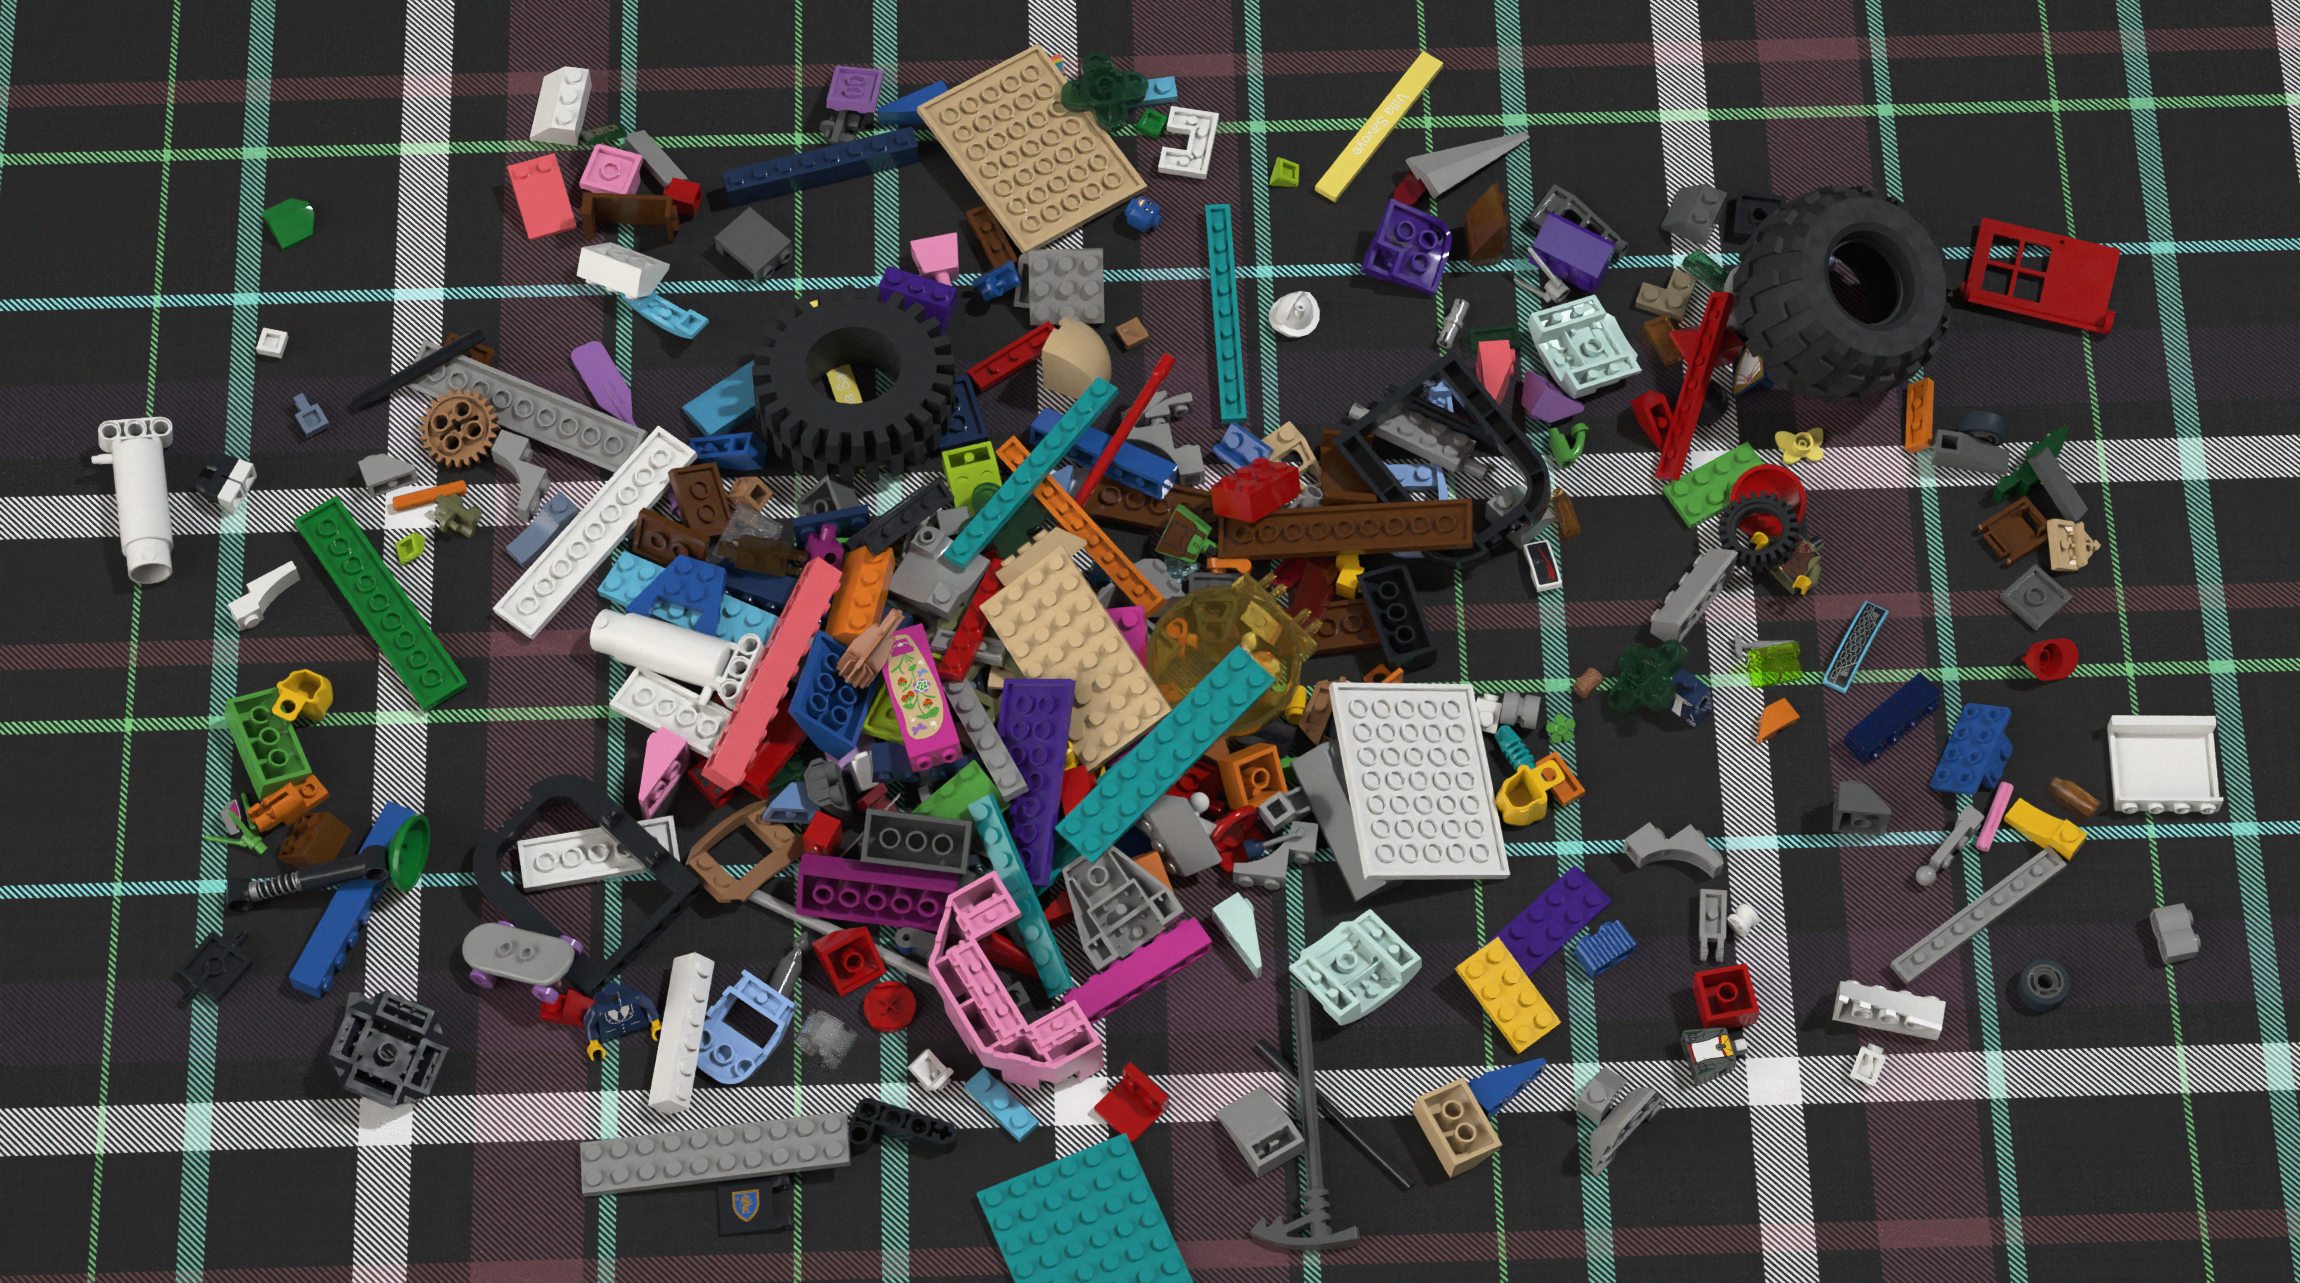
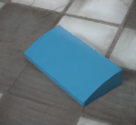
[682,360,756,437]

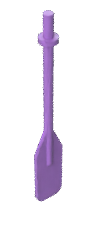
[571,341,684,524]

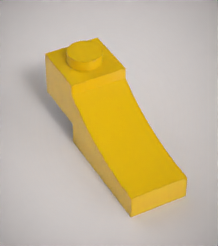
[1335,554,1365,599]
[2004,798,2088,861]

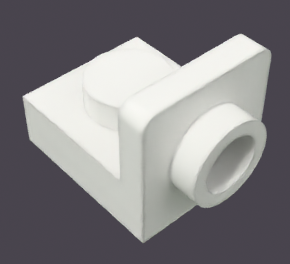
[1850,1043,1887,1086]

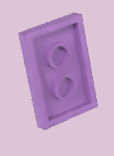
[826,66,884,114]

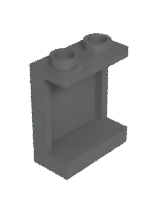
[715,207,793,284]

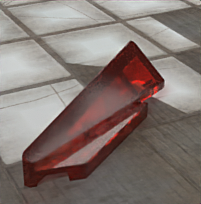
[1285,556,1339,645]

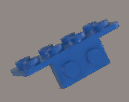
[1930,703,2013,795]

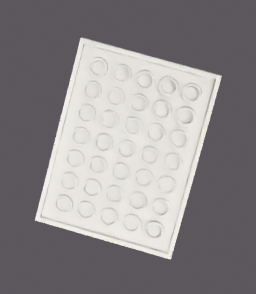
[1329,682,1510,880]

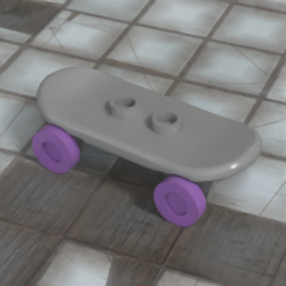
[462,921,584,1004]

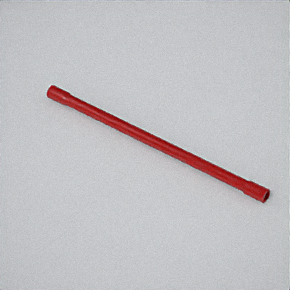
[1056,353,1177,532]

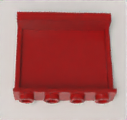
[689,673,808,800]

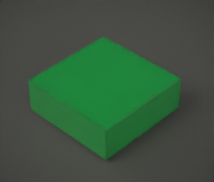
[1136,108,1169,140]

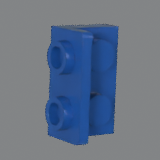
[1212,422,1274,471]

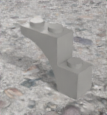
[1125,423,1205,486]
[491,430,550,523]
[1258,786,1313,833]
[1233,821,1318,890]
[1623,822,1724,879]

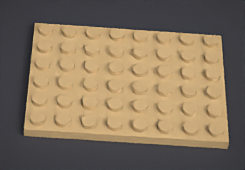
[917,43,1147,254]

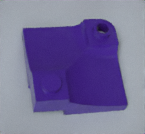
[1360,199,1452,295]

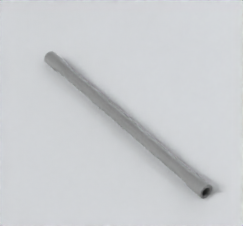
[730,875,934,985]

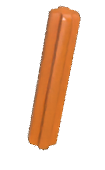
[392,480,467,511]

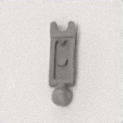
[1916,805,1984,886]

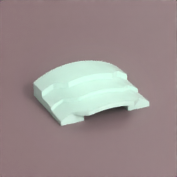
[1528,295,1642,399]
[1289,909,1422,1026]

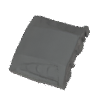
[804,758,855,822]

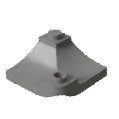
[888,526,991,621]

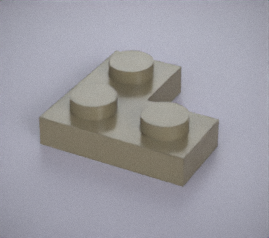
[1635,269,1697,322]

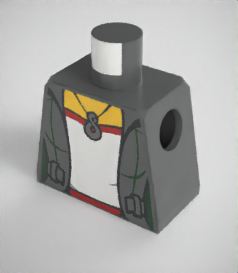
[1681,1028,1748,1087]

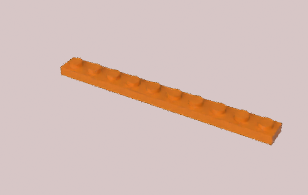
[995,435,1167,618]

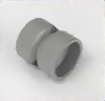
[1500,691,1541,730]

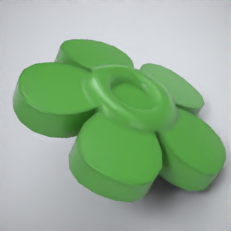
[1546,713,1575,743]

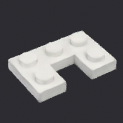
[1158,106,1219,180]

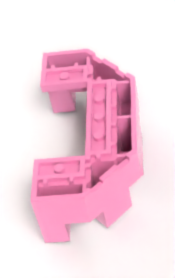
[928,870,1104,1090]

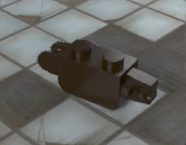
[717,534,810,577]

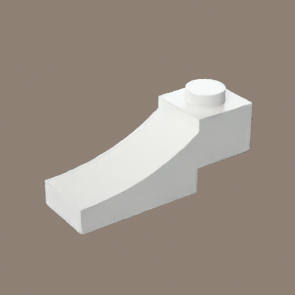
[228,561,300,631]

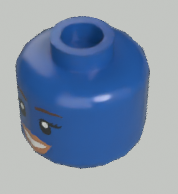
[1124,196,1162,233]

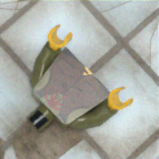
[1749,532,1824,595]

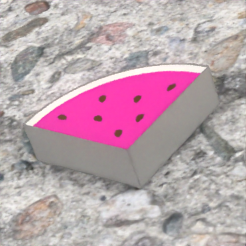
[220,799,241,835]

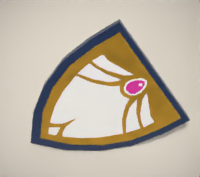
[1732,346,1775,399]

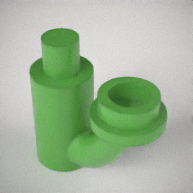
[1548,423,1590,469]

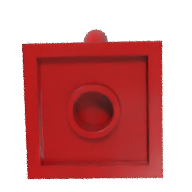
[1209,805,1269,877]

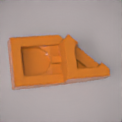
[1756,698,1800,744]

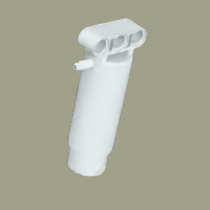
[91,417,174,584]
[590,609,765,710]

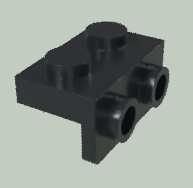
[1236,712,1297,758]

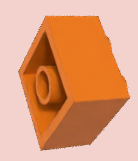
[1217,742,1288,810]

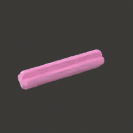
[1976,782,2014,852]

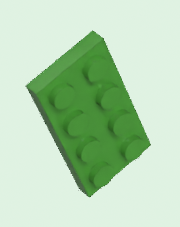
[1663,441,1764,529]

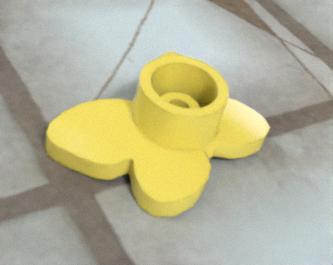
[1775,428,1824,465]

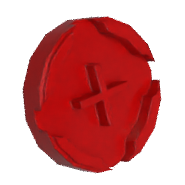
[863,981,917,1033]

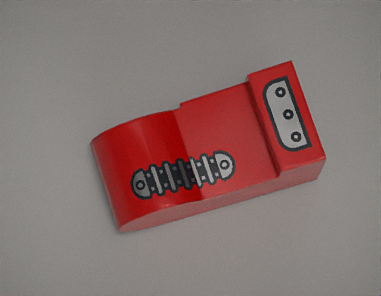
[687,759,735,810]

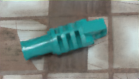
[1494,725,1546,781]

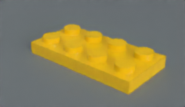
[1455,937,1561,1054]

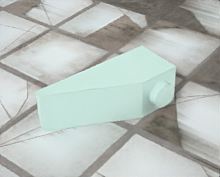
[1212,892,1262,979]

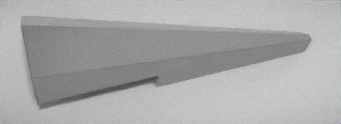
[1405,132,1530,199]

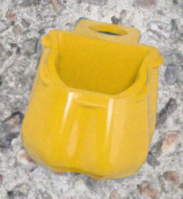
[272,669,333,722]
[1495,760,1565,826]

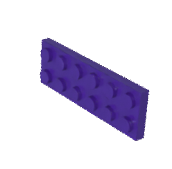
[1481,865,1612,978]

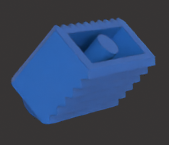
[1574,920,1637,979]

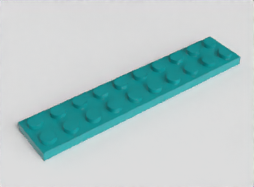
[1055,645,1276,865]

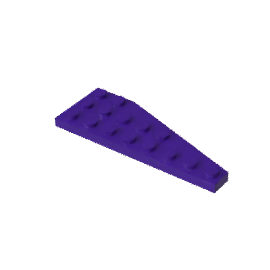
[997,679,1076,887]

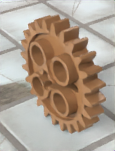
[418,387,501,469]

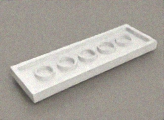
[609,666,760,758]
[517,815,680,892]

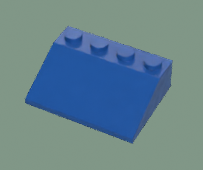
[788,629,882,760]

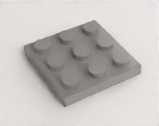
[1028,248,1105,325]

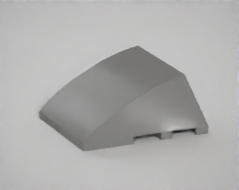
[1590,1087,1666,1177]

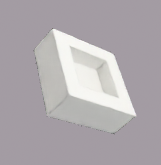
[256,328,289,358]

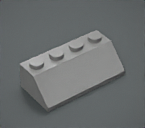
[1650,548,1738,649]

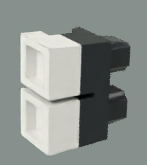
[195,454,257,515]

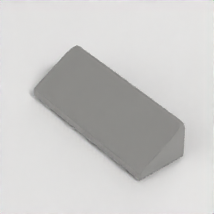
[624,130,688,188]

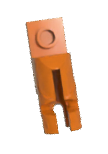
[246,774,330,833]

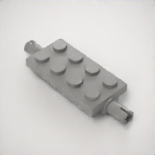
[1348,403,1490,481]

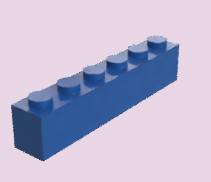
[1029,407,1177,500]

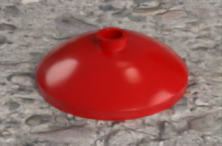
[1730,464,1807,537]

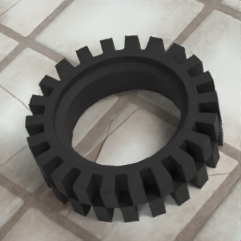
[1718,491,1800,572]

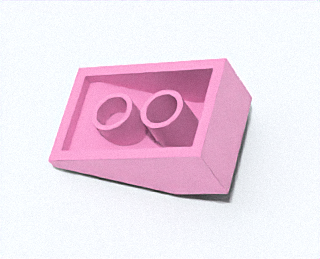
[638,726,692,820]

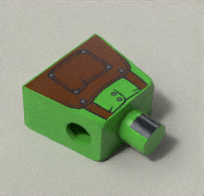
[1155,504,1218,563]

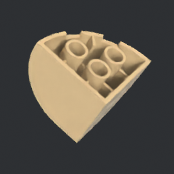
[1042,317,1112,399]

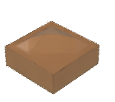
[1115,317,1149,350]

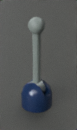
[1243,827,1306,861]

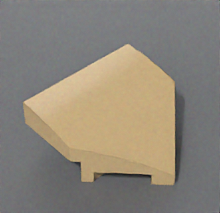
[2047,519,2101,572]

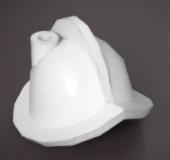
[1269,291,1320,338]

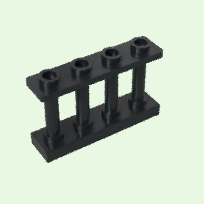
[845,477,955,556]

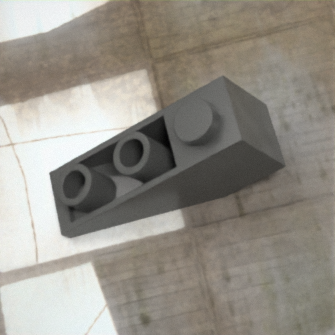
[1931,429,2010,476]

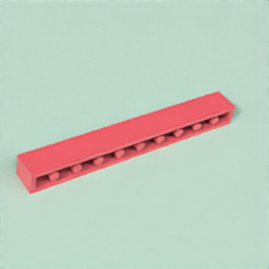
[701,556,842,791]

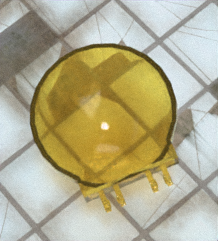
[1146,572,1322,740]

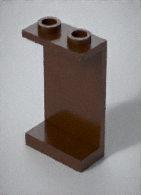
[581,192,680,243]
[1320,429,1377,507]

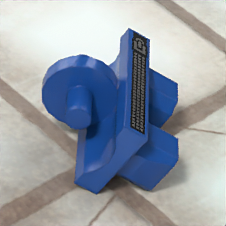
[972,261,1023,302]

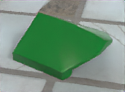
[261,198,314,251]

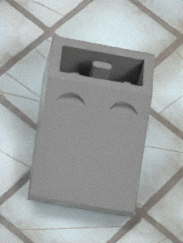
[1216,1086,1305,1178]

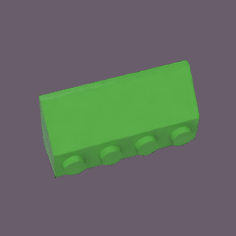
[224,687,312,801]
[911,760,1012,838]

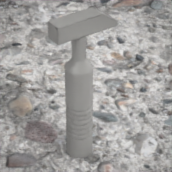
[1734,635,1795,660]

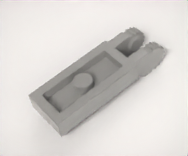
[1699,889,1727,962]

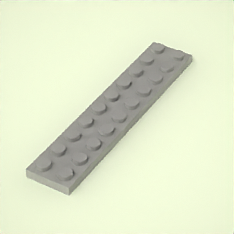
[405,339,648,473]
[580,1111,851,1197]

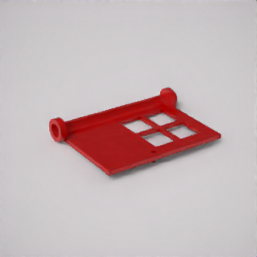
[1959,217,2121,335]

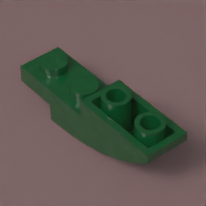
[1993,425,2068,504]

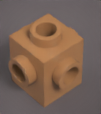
[727,477,773,513]

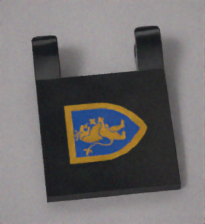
[718,1174,795,1236]

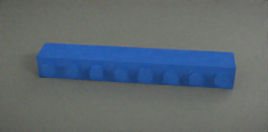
[289,800,416,999]

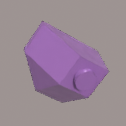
[1521,369,1585,423]

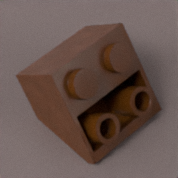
[277,812,352,868]

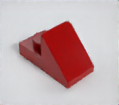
[539,989,593,1027]

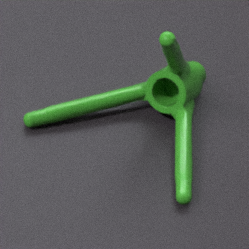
[204,793,268,855]

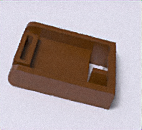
[1977,496,2049,567]

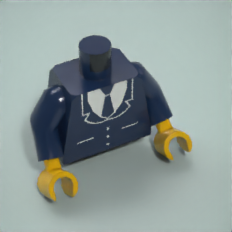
[583,982,663,1061]

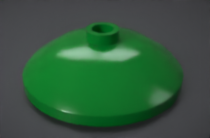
[387,813,430,892]

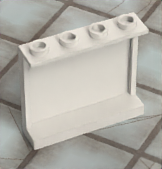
[2107,715,2224,814]

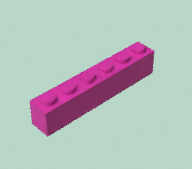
[1062,917,1212,1026]

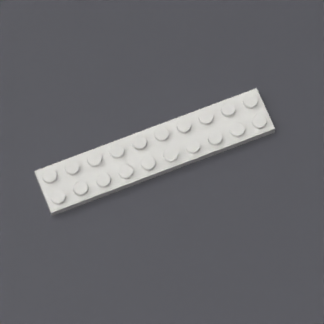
[493,426,698,640]

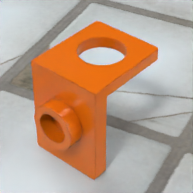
[1363,664,1404,683]

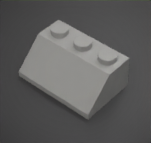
[1139,794,1222,877]

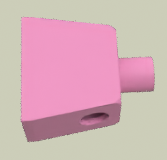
[910,232,959,286]

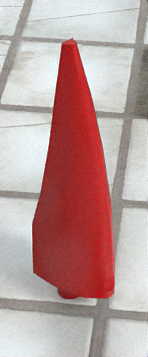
[977,932,1040,979]

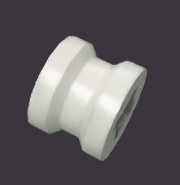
[1726,903,1760,937]

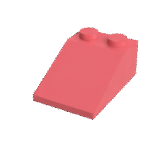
[507,153,577,241]
[1476,340,1515,405]

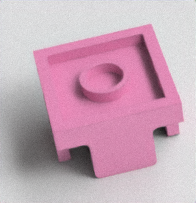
[580,143,643,194]

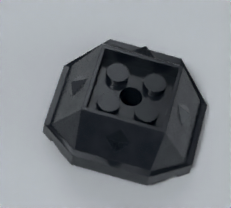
[327,991,448,1109]

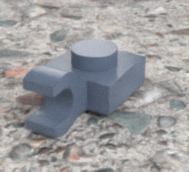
[293,393,330,438]

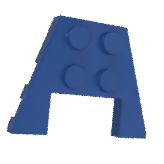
[625,554,727,638]

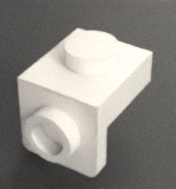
[1476,693,1503,734]
[907,1049,954,1091]

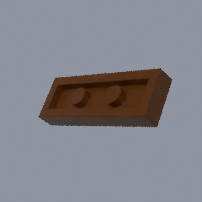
[966,204,1018,269]

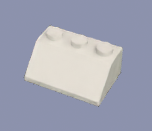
[530,66,592,146]
[577,242,670,300]

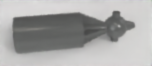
[768,932,809,999]

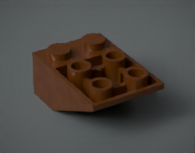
[1464,183,1509,267]

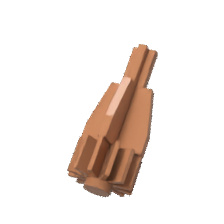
[836,608,905,689]

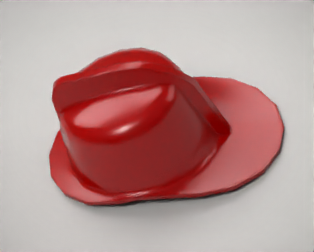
[2021,638,2079,681]

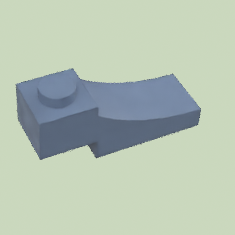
[506,491,579,568]

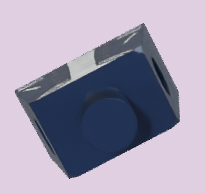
[1657,669,1712,728]

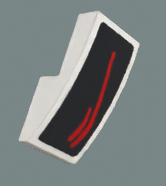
[1523,540,1562,592]

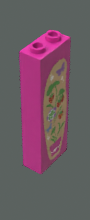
[882,623,963,772]

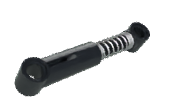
[226,845,389,913]

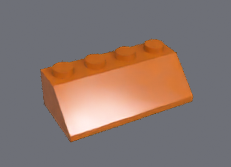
[825,546,896,647]

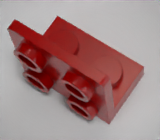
[1094,1062,1169,1143]

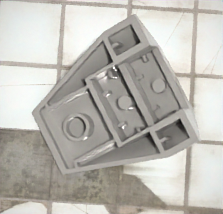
[1062,846,1185,971]

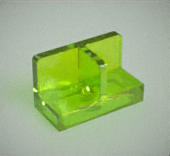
[1745,641,1803,689]

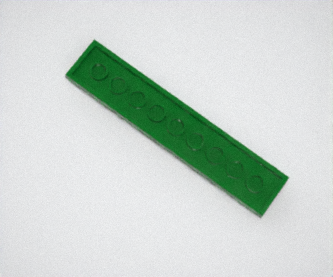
[293,495,469,713]

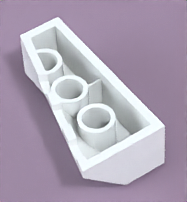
[1832,980,1946,1041]

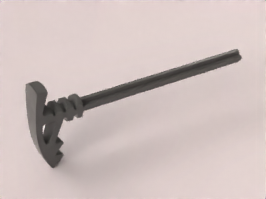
[1250,988,1360,1250]

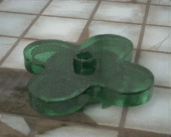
[1060,52,1149,132]
[957,482,1046,560]
[1607,639,1687,715]

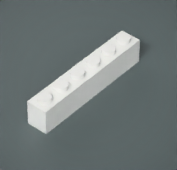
[648,952,714,1115]

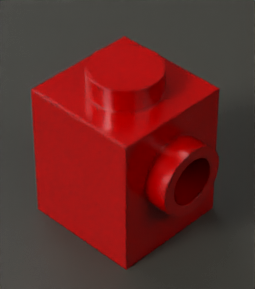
[663,177,702,217]

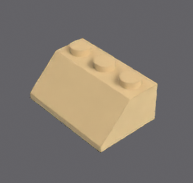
[995,527,1088,587]
[1412,1077,1502,1178]

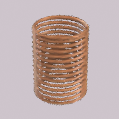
[1573,668,1603,698]

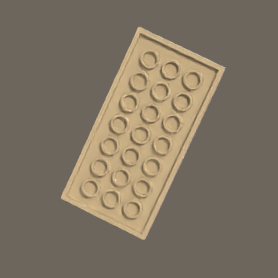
[979,546,1172,773]

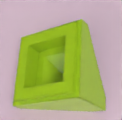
[1269,157,1299,187]
[395,532,425,566]

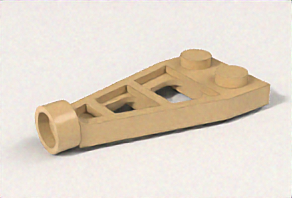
[1261,421,1322,503]

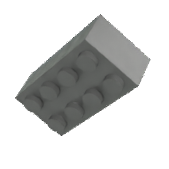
[861,808,974,874]

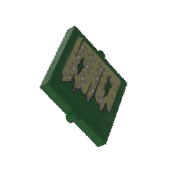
[580,123,628,146]

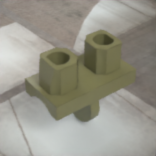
[434,493,482,538]

